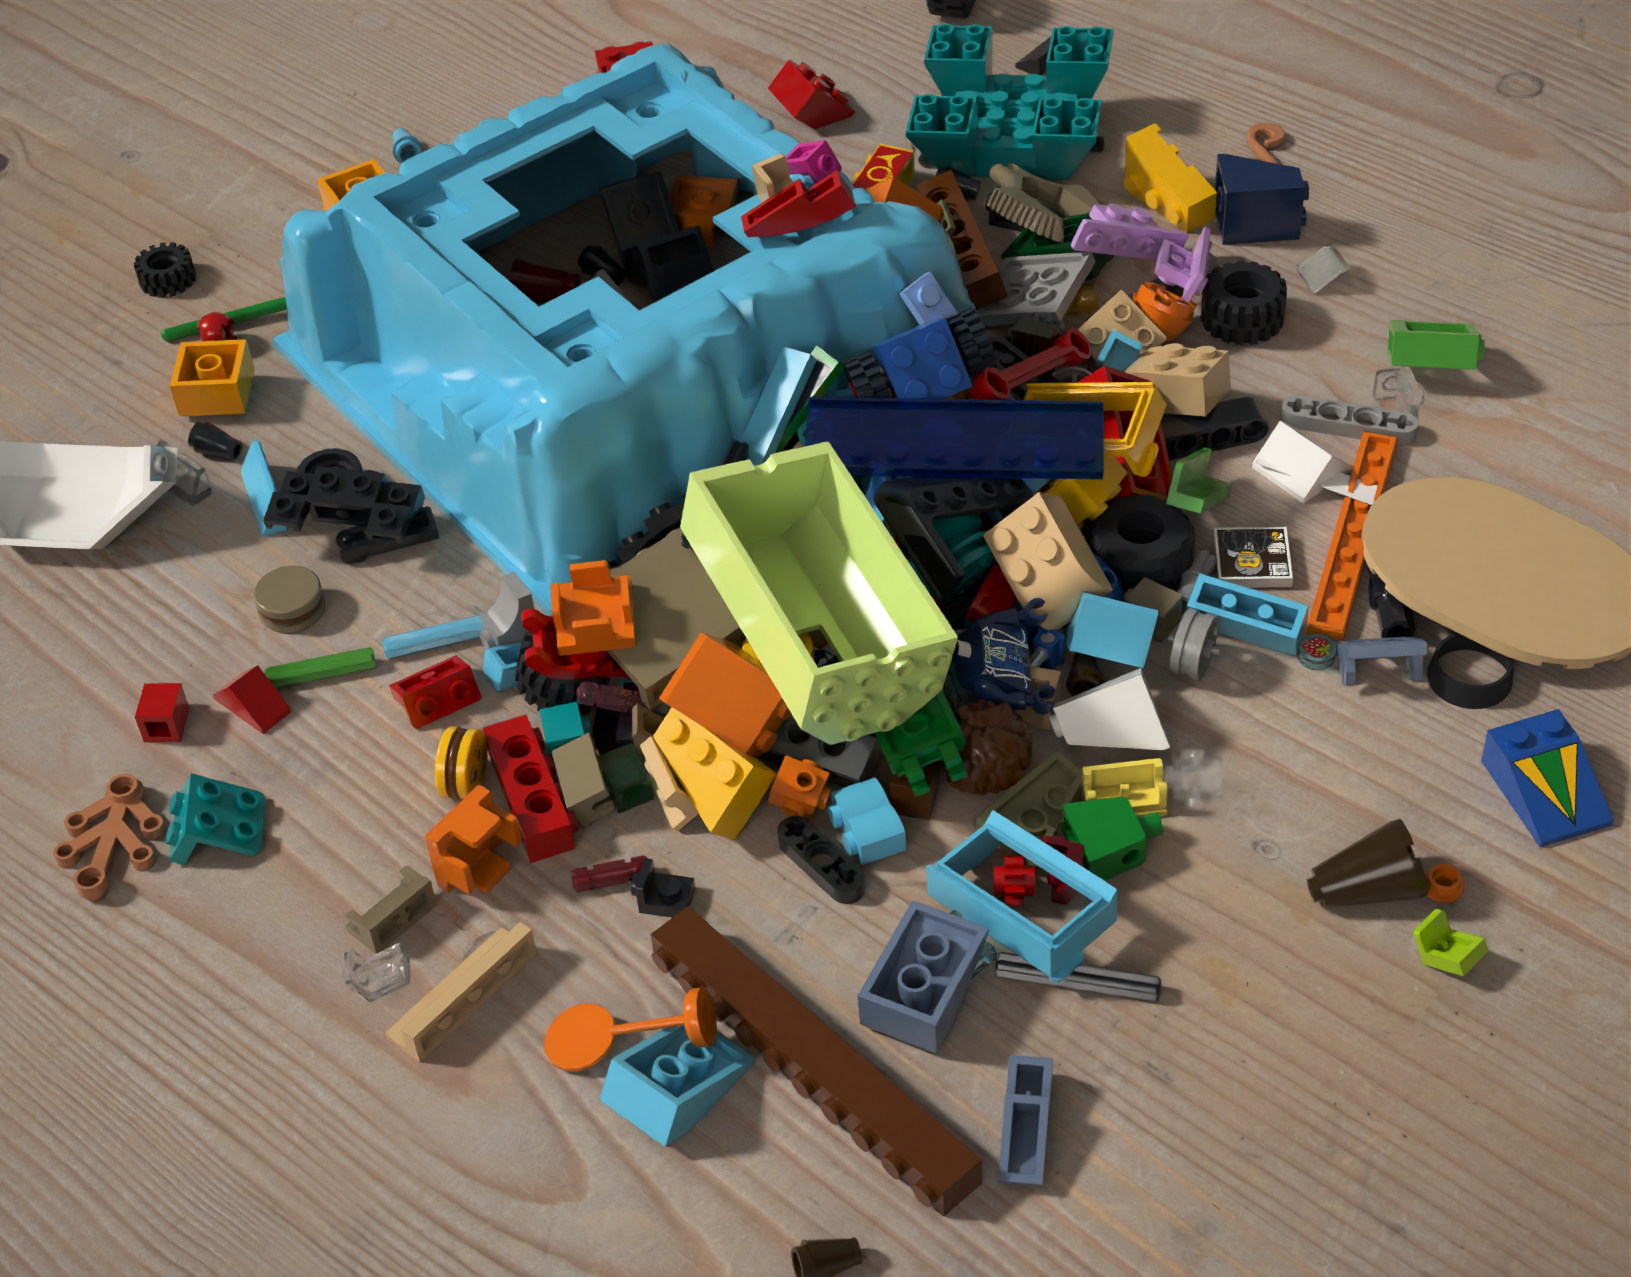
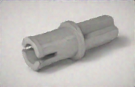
[1177,550,1217,614]

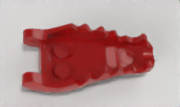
[521,609,632,681]

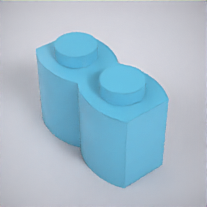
[827,777,906,865]

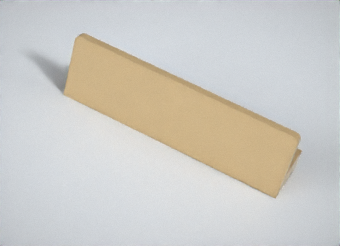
[386,922,537,1062]

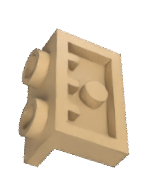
[640,736,699,831]

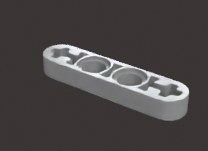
[1281,395,1418,446]

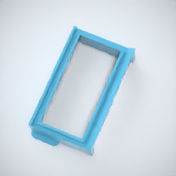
[926,810,1117,982]

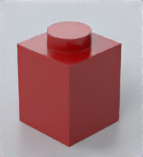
[135,683,190,742]

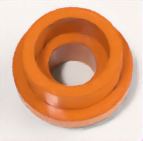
[1425,863,1465,903]

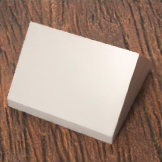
[1252,421,1353,504]

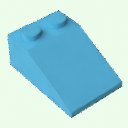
[599,1025,755,1147]

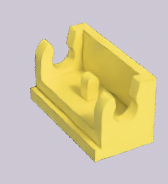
[1081,758,1167,817]

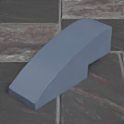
[998,1055,1053,1187]

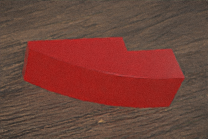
[741,170,856,237]

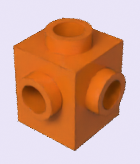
[768,755,832,820]

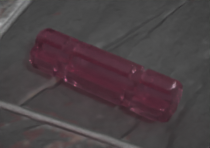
[577,681,648,714]

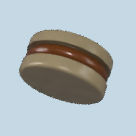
[254,566,325,633]

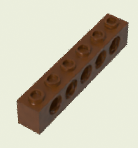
[916,170,1008,310]

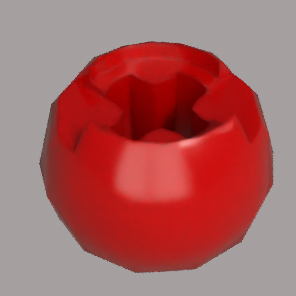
[197,312,237,341]

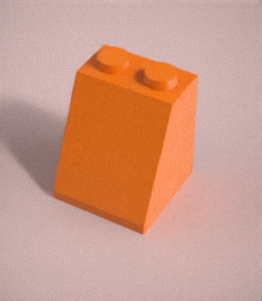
[659,632,792,757]

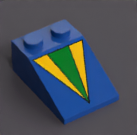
[1481,709,1614,847]

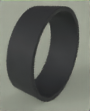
[1427,633,1513,709]

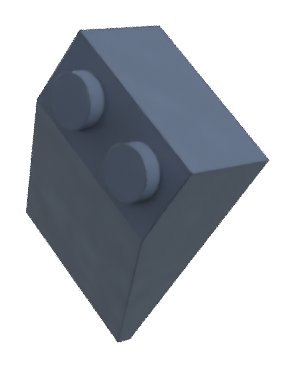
[858,900,989,1054]

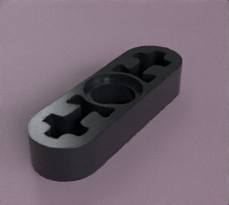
[777,816,865,904]

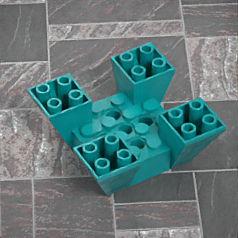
[906,24,1114,180]

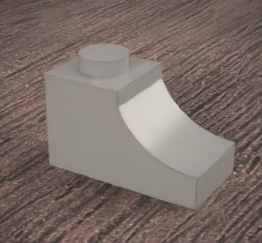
[479,571,534,649]

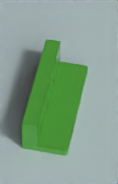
[1166,447,1232,514]

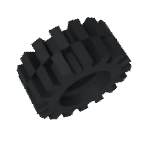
[134,242,196,298]

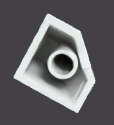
[1049,668,1170,750]

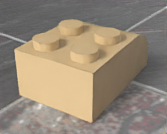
[1124,343,1231,417]
[983,492,1113,631]

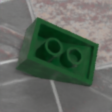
[1001,213,1114,281]

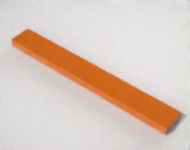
[1306,431,1398,641]

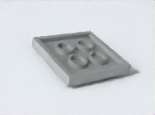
[976,252,1095,327]

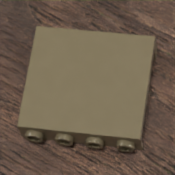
[606,528,746,710]

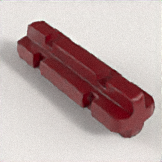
[571,855,647,893]

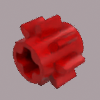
[993,856,1035,906]

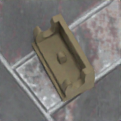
[552,732,614,829]
[345,866,437,955]

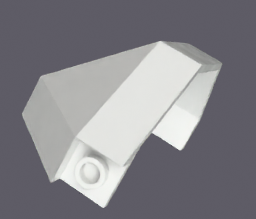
[0,441,178,549]

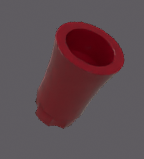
[509,258,581,304]

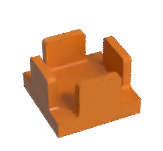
[669,175,739,247]
[550,560,636,656]
[425,784,522,894]

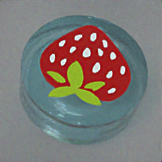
[1298,634,1337,671]

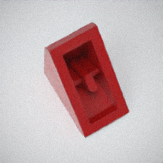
[213,665,291,734]

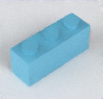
[1187,573,1308,656]

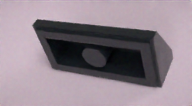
[1015,36,1051,76]

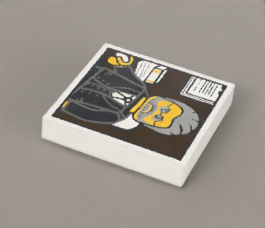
[1213,527,1293,588]

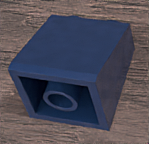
[1215,153,1309,245]

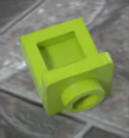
[1413,909,1489,976]

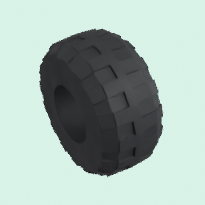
[1085,494,1195,594]

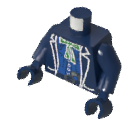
[951,598,1055,715]

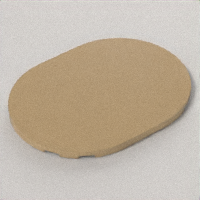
[1361,477,1631,669]

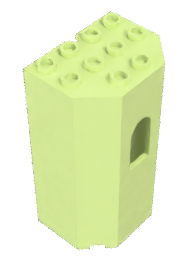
[680,441,958,745]

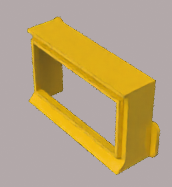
[998,382,1167,477]

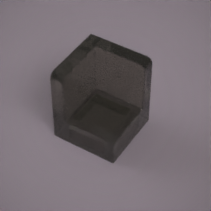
[1295,243,1351,293]

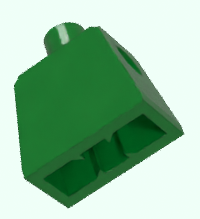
[1062,796,1163,881]

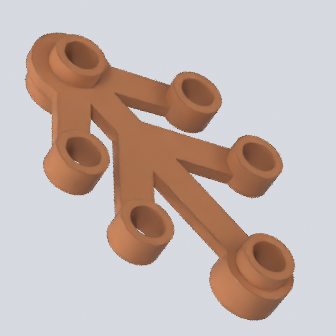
[53,774,166,901]

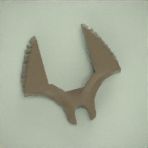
[987,163,1100,242]

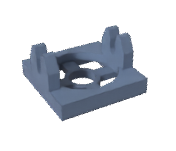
[1335,637,1427,685]

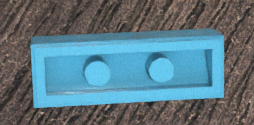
[241,440,288,536]

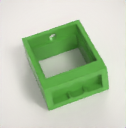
[1387,320,1485,370]

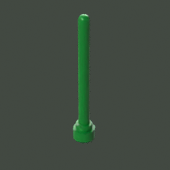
[161,297,287,341]

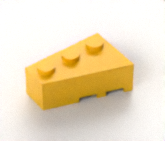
[1124,123,1217,233]
[653,707,777,840]

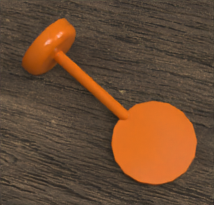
[544,987,717,1072]

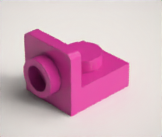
[786,140,842,184]

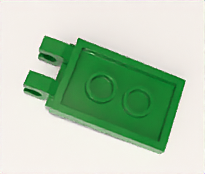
[875,691,967,797]

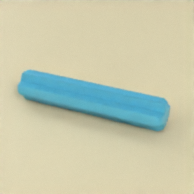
[382,614,483,659]

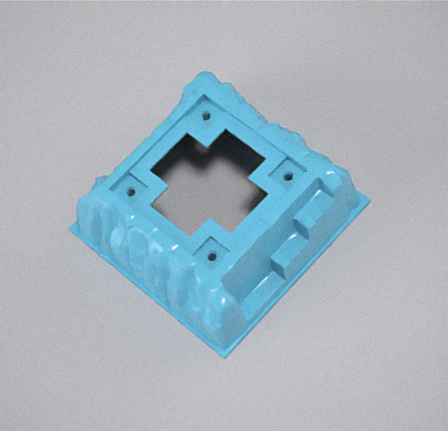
[272,43,976,616]

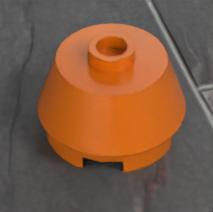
[1133,281,1197,341]

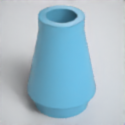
[392,128,423,163]

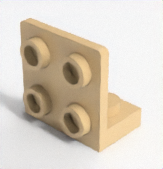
[1077,289,1166,362]

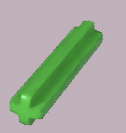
[265,647,376,688]

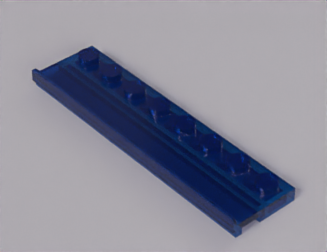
[805,397,1104,480]

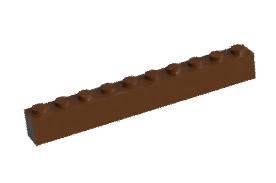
[651,906,982,1216]

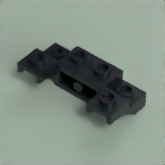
[263,466,426,543]

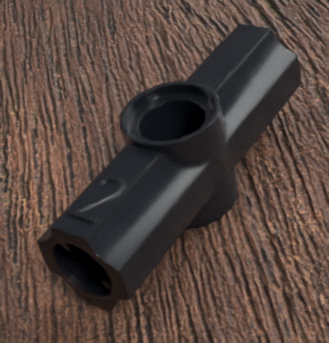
[1367,565,1415,638]

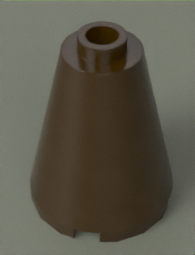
[1306,818,1428,908]

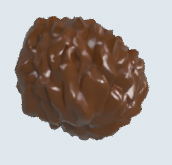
[943,699,1032,795]

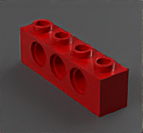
[482,714,579,863]

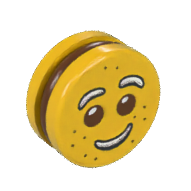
[435,726,488,800]

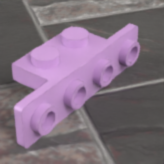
[1071,204,1189,260]
[1154,227,1213,303]

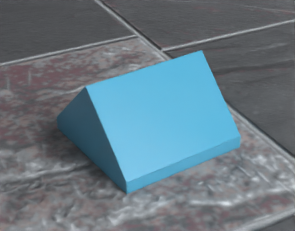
[1064,592,1158,668]

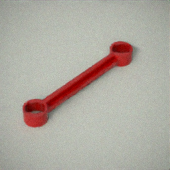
[969,329,1092,409]

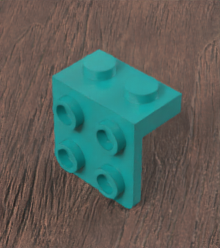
[165,773,265,865]

